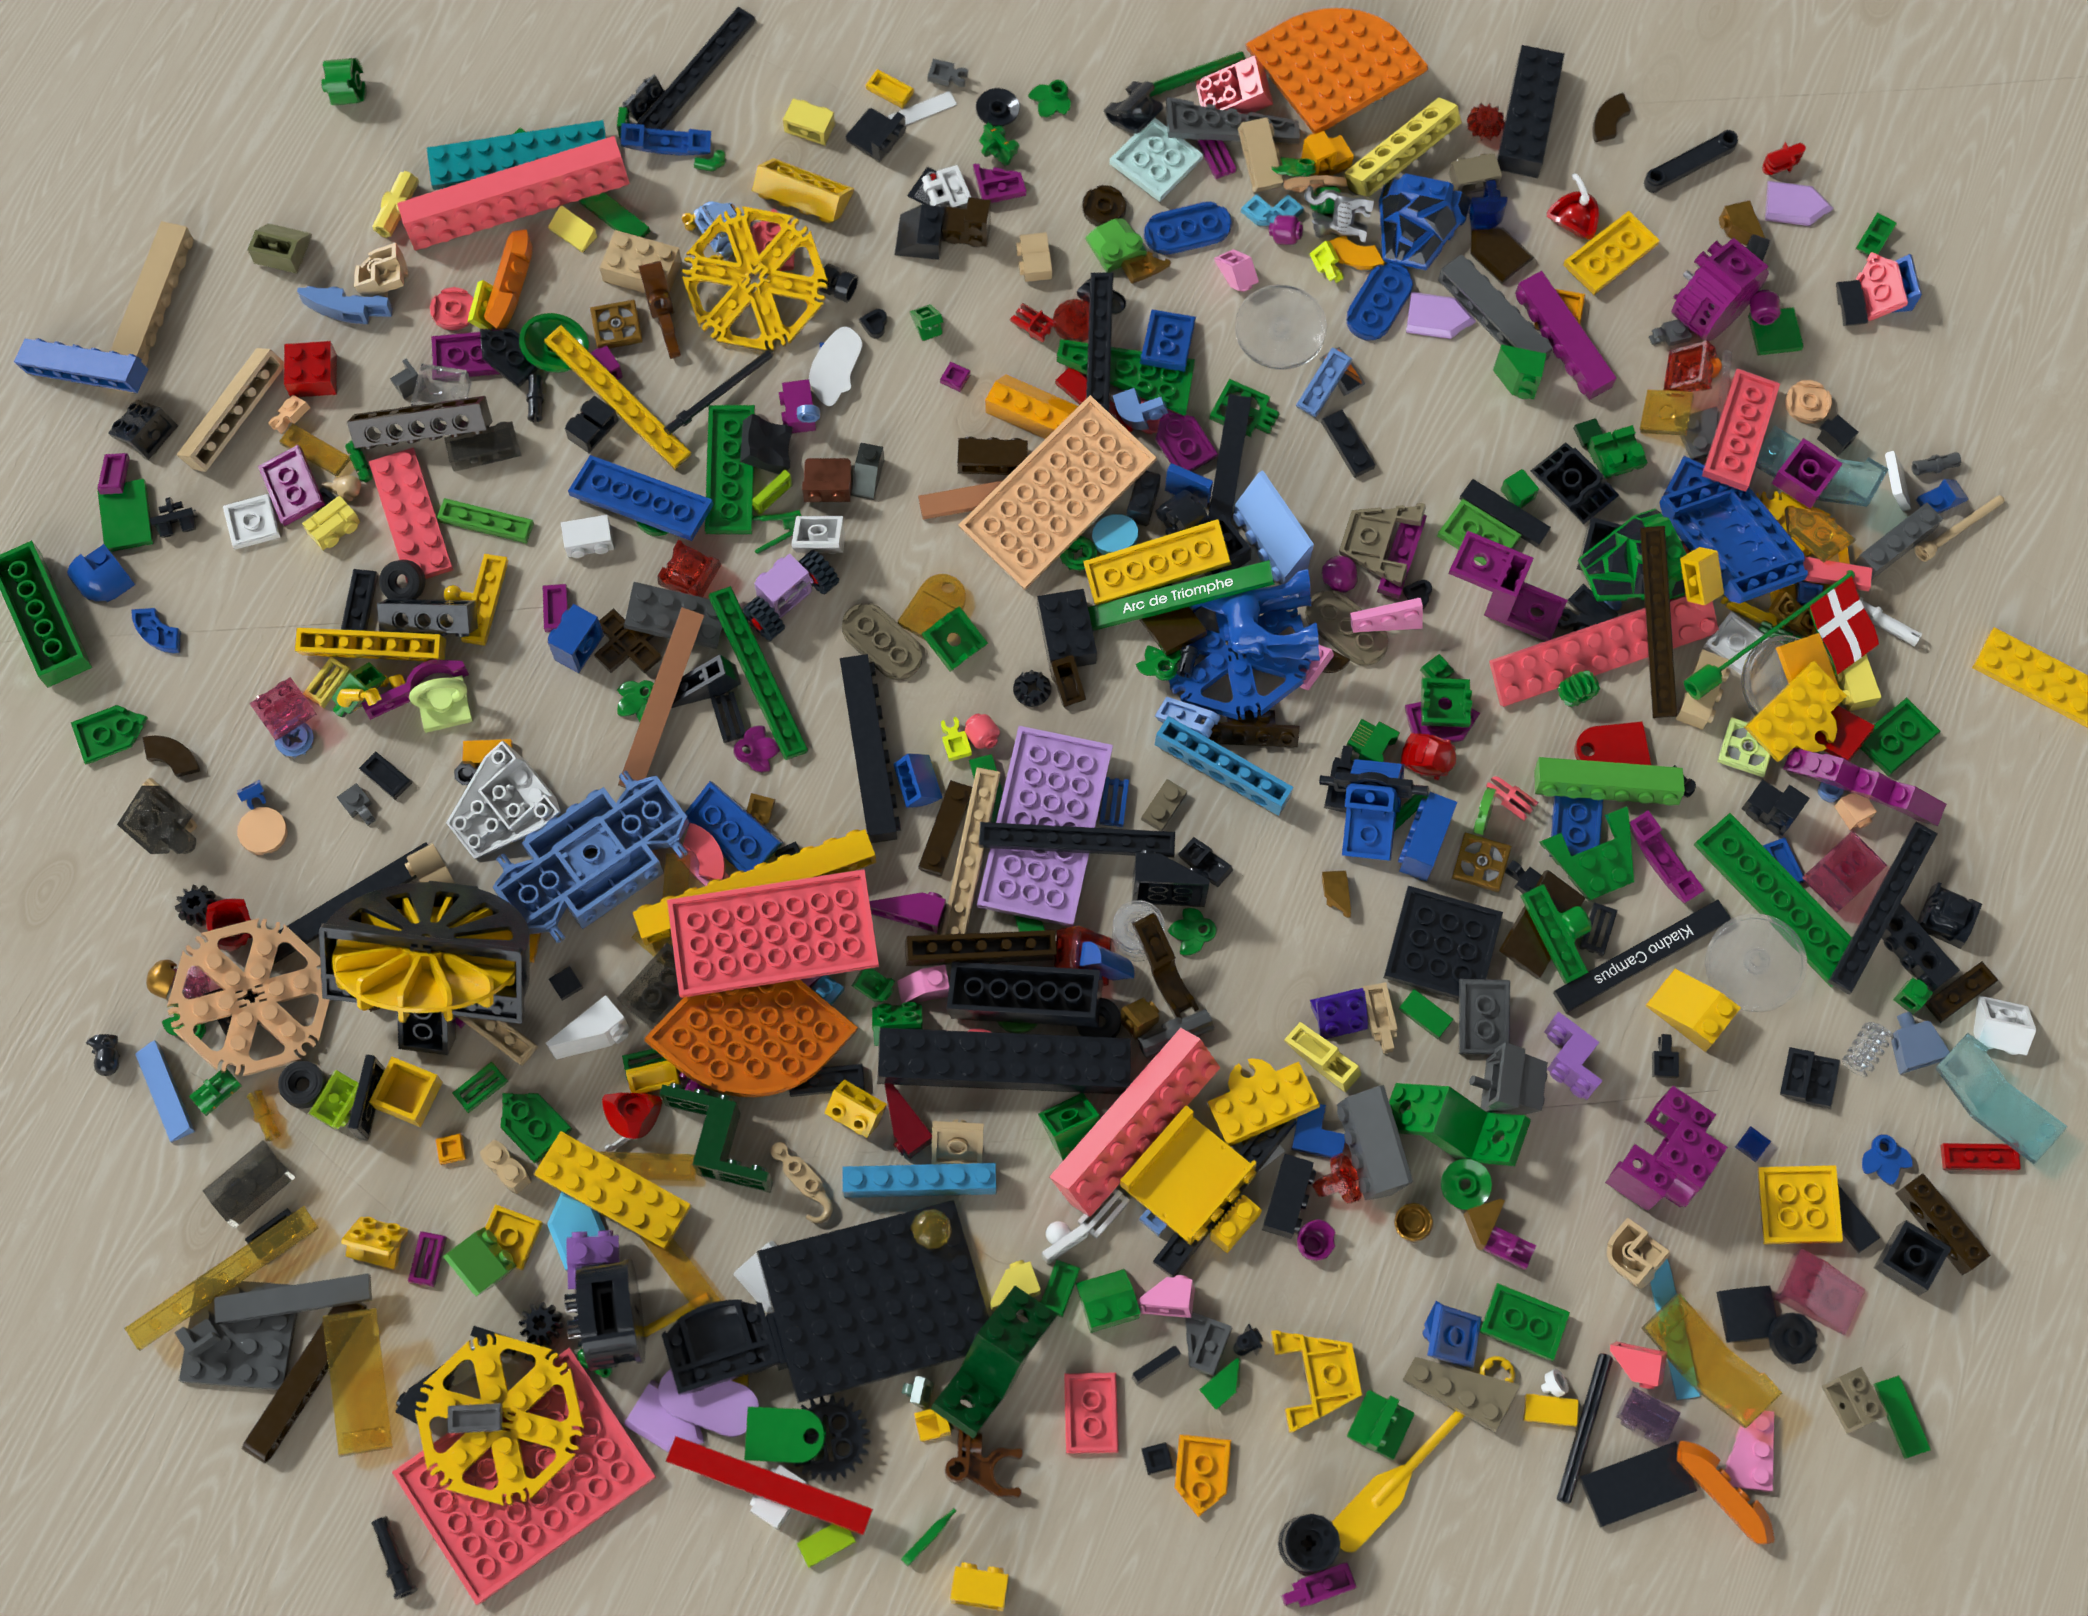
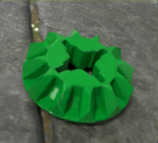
[1060,536,1097,572]

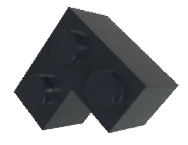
[1204,514,1251,576]
[1741,779,1810,836]

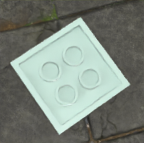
[1109,118,1203,202]

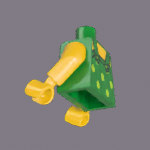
[332,662,405,717]

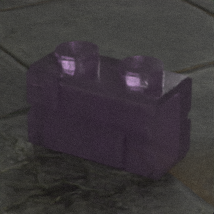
[1616,1387,1681,1444]

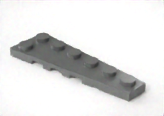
[1165,97,1300,144]

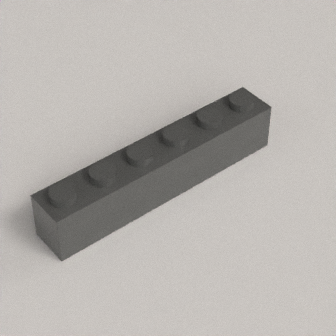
[1438,254,1553,361]

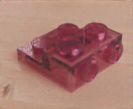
[249,677,317,741]

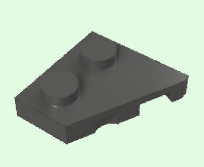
[1674,406,1718,460]
[1185,1312,1233,1376]

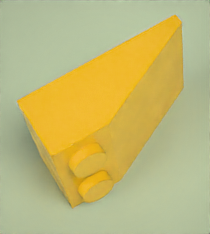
[1645,969,1741,1052]

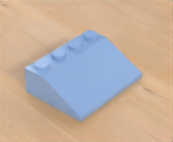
[1233,470,1314,585]

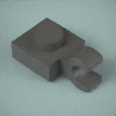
[1649,319,1692,347]
[337,783,376,826]

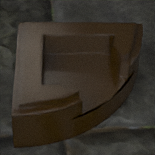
[1322,650,1350,673]

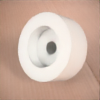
[1541,1369,1569,1397]

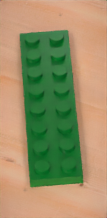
[1694,813,1852,988]

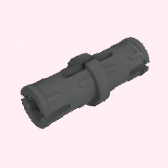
[1911,452,1961,476]

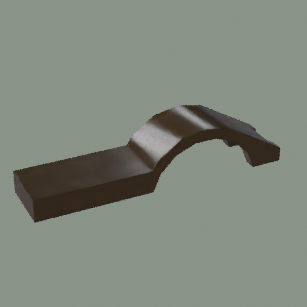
[1132,913,1199,1019]

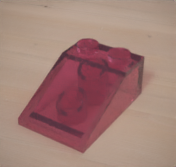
[1802,830,1887,913]
[1774,1249,1865,1335]

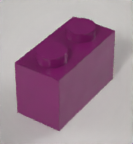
[778,379,816,434]

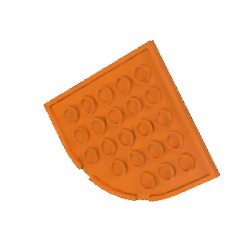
[1246,8,1428,134]
[645,979,858,1097]

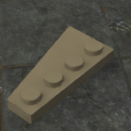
[1403,1357,1520,1432]

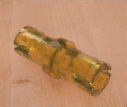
[246,1090,281,1142]

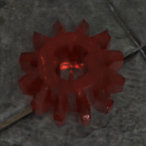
[1467,103,1505,141]

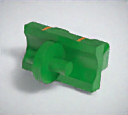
[979,123,1020,166]
[189,1068,242,1116]

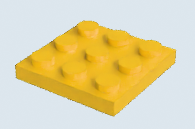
[1757,1165,1843,1244]

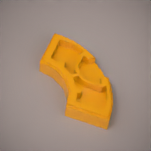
[1329,236,1384,270]

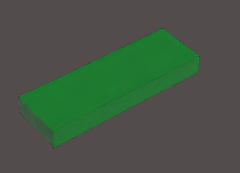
[1873,1375,1931,1459]

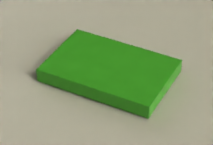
[1437,499,1522,565]

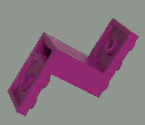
[1448,530,1568,641]

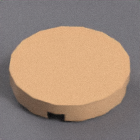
[1785,380,1832,424]
[237,807,288,855]

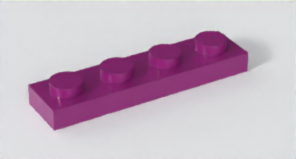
[1377,515,1427,599]

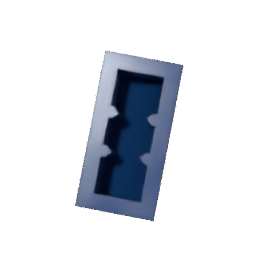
[893,753,943,808]
[1079,942,1135,981]

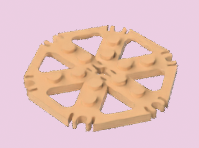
[167,918,330,1077]

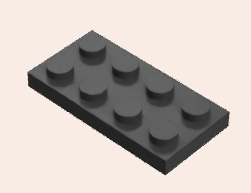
[624,582,722,649]

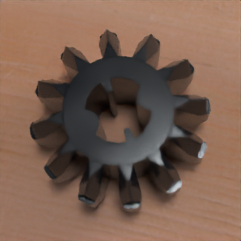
[175,885,218,927]
[519,1302,564,1346]

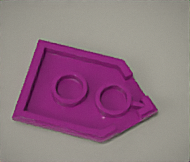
[1155,410,1218,472]
[1405,698,1480,743]

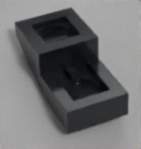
[1178,837,1233,887]

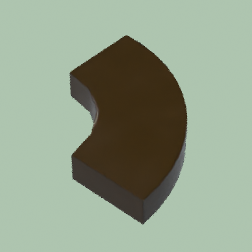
[1592,93,1631,142]
[142,735,200,777]

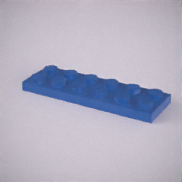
[568,455,714,541]

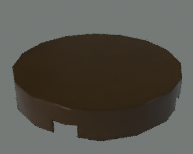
[1082,185,1126,227]

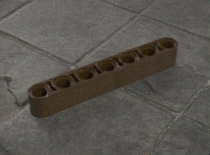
[242,1302,367,1463]

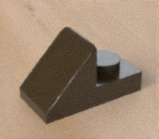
[1050,655,1086,707]

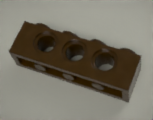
[1895,1173,1991,1275]

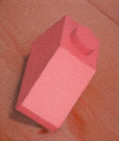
[1610,1341,1667,1389]

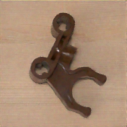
[638,260,681,359]
[945,1404,1023,1498]

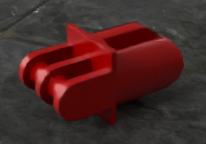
[1762,143,1806,175]
[1010,303,1057,342]

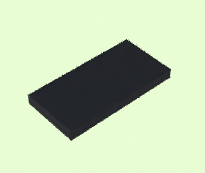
[1579,1441,1697,1528]

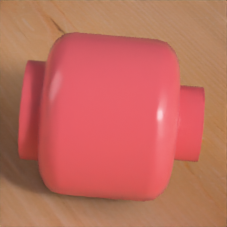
[965,713,1000,749]

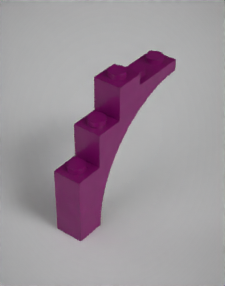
[1783,747,1947,826]

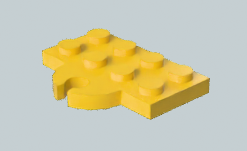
[1744,661,1847,762]
[1207,1058,1320,1147]

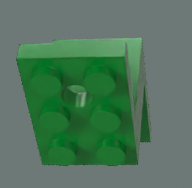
[1389,1083,1531,1166]

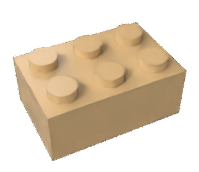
[599,230,682,293]

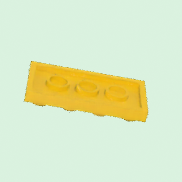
[1563,211,1660,295]

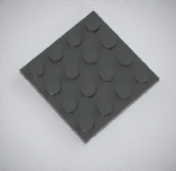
[179,1277,298,1390]

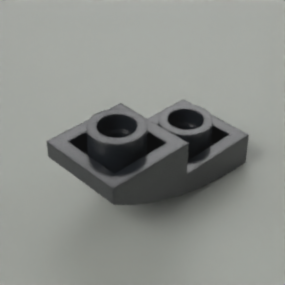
[1836,280,1868,326]

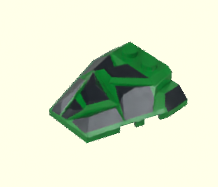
[1578,508,1687,601]

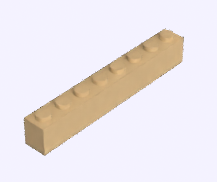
[109,221,193,394]

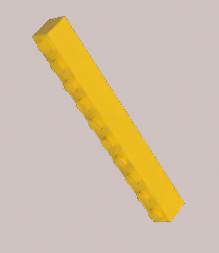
[632,829,876,946]

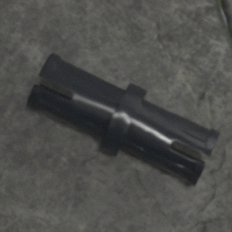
[526,374,544,422]

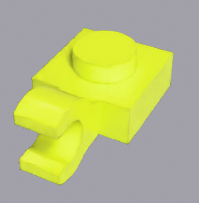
[1309,241,1344,283]

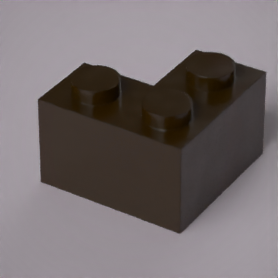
[942,197,991,247]

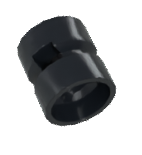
[818,263,858,303]

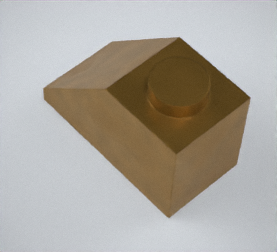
[1719,200,1765,246]
[1121,997,1159,1040]

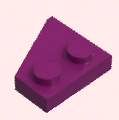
[973,164,1026,203]

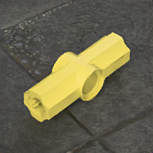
[372,171,419,238]

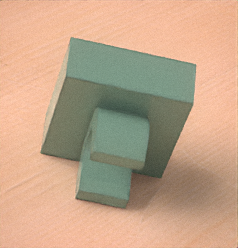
[902,1376,934,1409]

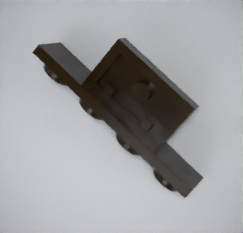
[1208,709,1300,747]

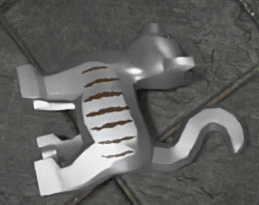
[1304,186,1374,242]

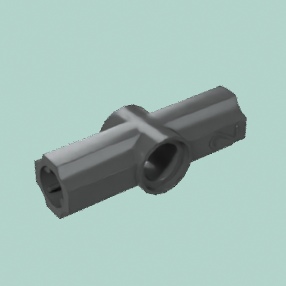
[1137,1009,1215,1058]

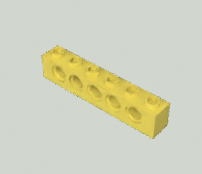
[1344,97,1462,197]

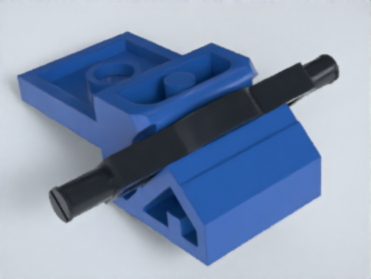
[1319,759,1429,861]

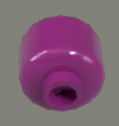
[1269,215,1303,245]
[1750,289,1781,325]

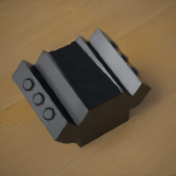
[1530,442,1619,524]

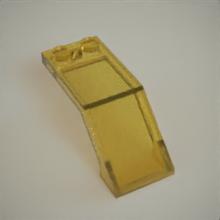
[1641,1293,1782,1428]
[322,1308,393,1457]

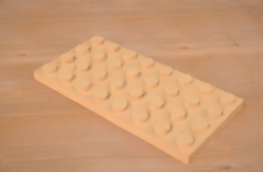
[959,395,1157,590]

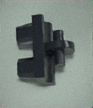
[150,497,198,538]

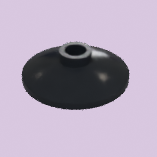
[976,88,1020,127]

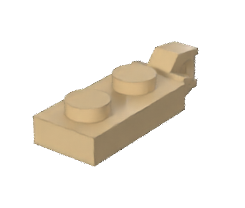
[1362,982,1397,1054]

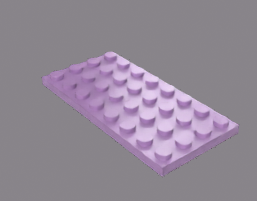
[977,726,1113,927]

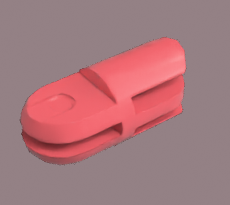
[1486,776,1539,821]

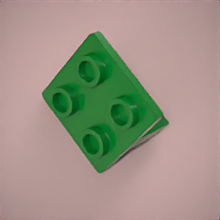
[872,1002,923,1046]
[1347,1390,1415,1460]

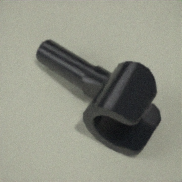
[1672,765,1696,798]

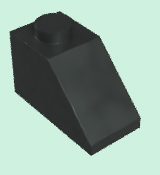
[851,443,884,500]

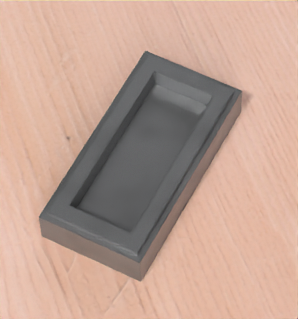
[448,1403,503,1433]

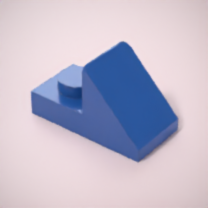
[1916,479,1968,514]

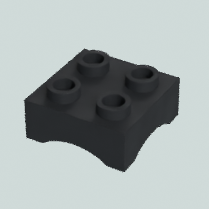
[740,414,792,474]

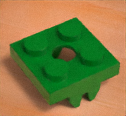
[921,606,988,672]
[1421,678,1472,727]

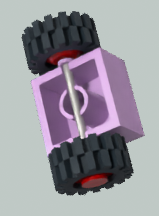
[743,550,840,641]

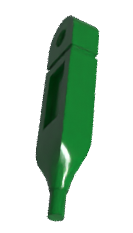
[901,1508,956,1567]

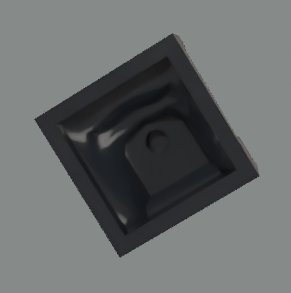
[1917,882,1982,949]

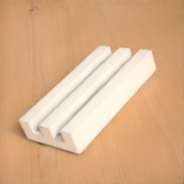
[1078,1189,1130,1239]

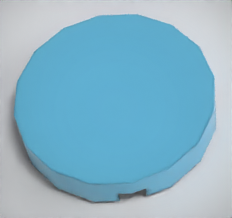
[1092,514,1139,555]

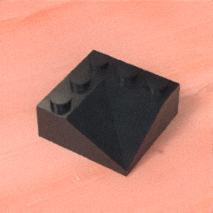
[1132,850,1210,907]

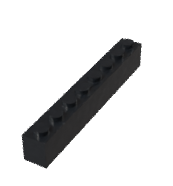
[840,654,901,844]

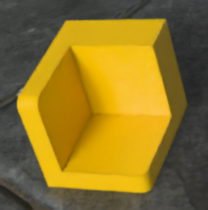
[914,1409,951,1442]

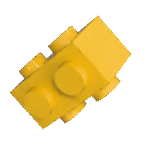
[824,1080,887,1138]

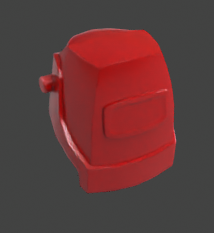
[1401,733,1456,781]
[206,898,252,952]

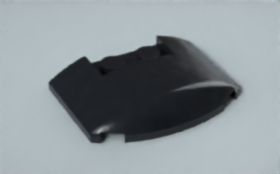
[661,1299,780,1395]

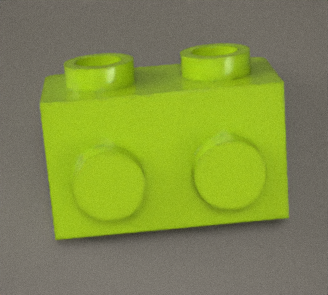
[308,1070,359,1129]

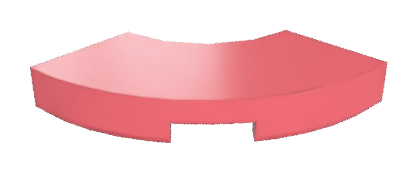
[683,823,725,880]

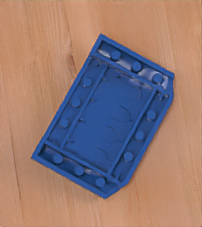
[1659,480,1808,604]

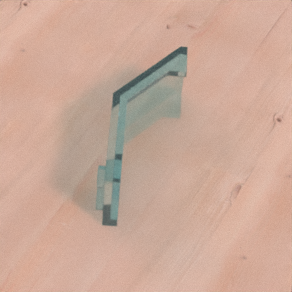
[1755,426,1889,507]
[1936,1033,2067,1165]

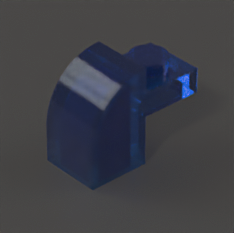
[1468,180,1508,230]

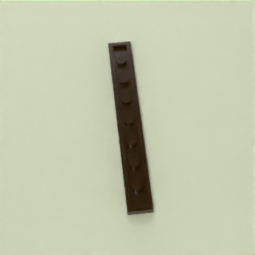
[1640,526,1677,718]

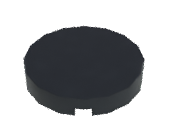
[1768,1312,1818,1365]

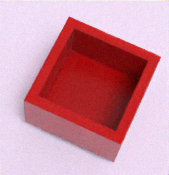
[284,341,337,397]

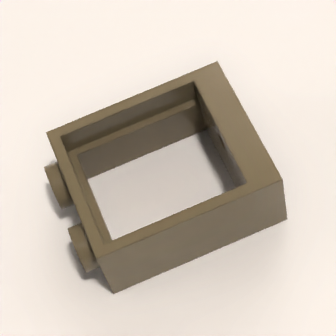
[1822,1366,1888,1434]

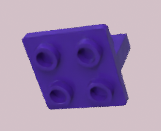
[1310,988,1368,1039]

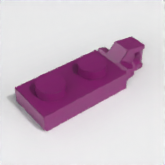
[1281,1562,1357,1607]

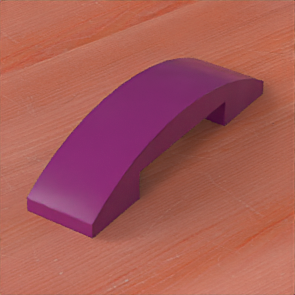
[1630,810,1705,904]

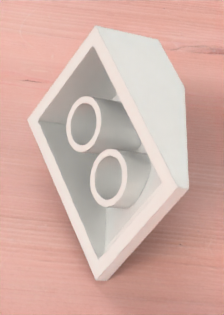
[546,995,631,1059]

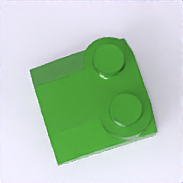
[1085,219,1146,272]

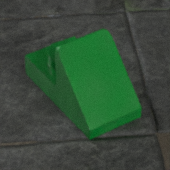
[910,304,943,341]

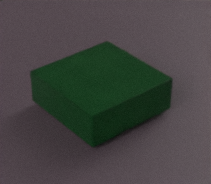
[1573,418,1603,448]

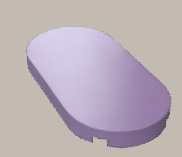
[658,1369,759,1437]

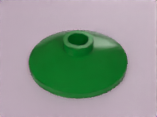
[1441,1159,1492,1210]

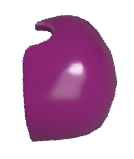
[1322,556,1358,593]
[1297,1219,1336,1262]

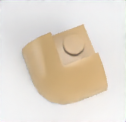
[354,243,409,297]
[1607,1218,1670,1289]

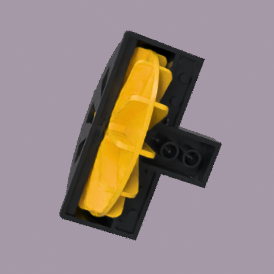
[319,880,530,1055]

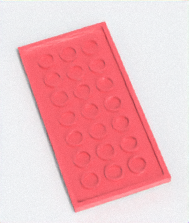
[667,869,879,998]

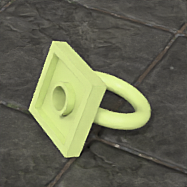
[409,675,473,733]

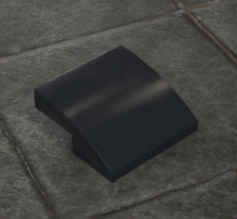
[1780,1047,1840,1109]
[1716,1286,1777,1343]

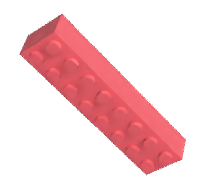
[1049,1028,1220,1217]

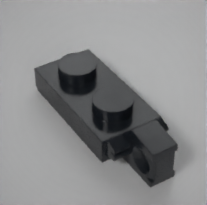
[1324,745,1354,813]

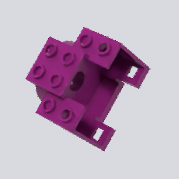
[1605,1086,1728,1211]

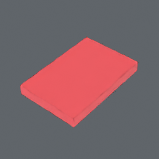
[1064,1373,1118,1454]

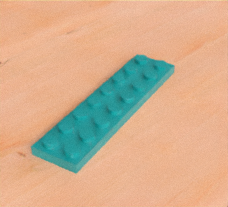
[426,120,606,190]

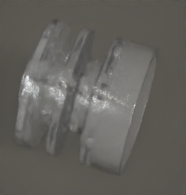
[1112,900,1165,962]

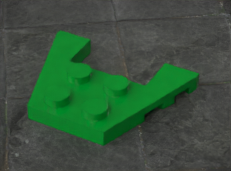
[1539,806,1634,901]

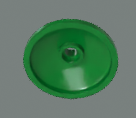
[519,313,589,372]

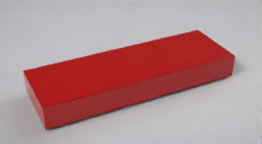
[1941,1143,2021,1171]

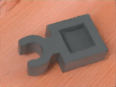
[927,59,968,87]

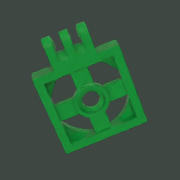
[1209,379,1280,438]

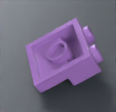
[566,1230,620,1289]

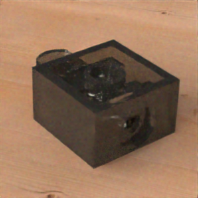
[117,786,197,854]

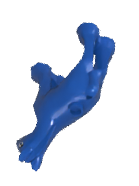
[1200,569,1320,661]

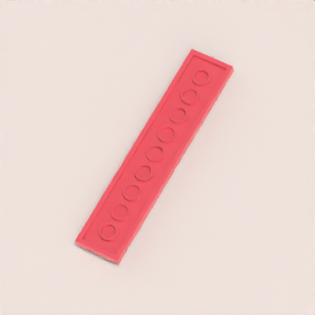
[1489,594,1719,707]

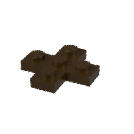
[594,608,662,674]

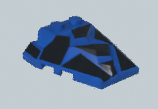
[1379,174,1471,271]

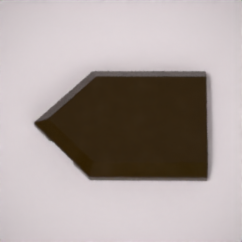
[1470,225,1534,284]

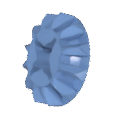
[275,720,315,758]

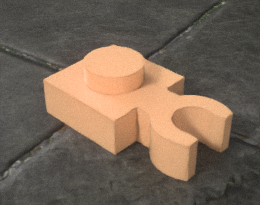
[268,395,310,434]

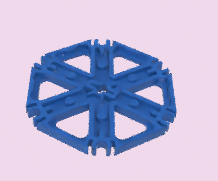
[1167,597,1311,720]

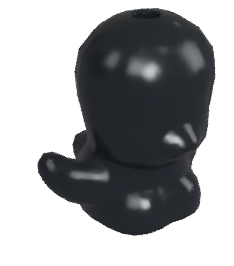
[86,1034,120,1076]

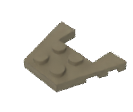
[1339,503,1426,587]

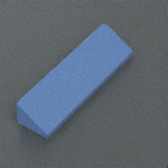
[135,1040,195,1143]

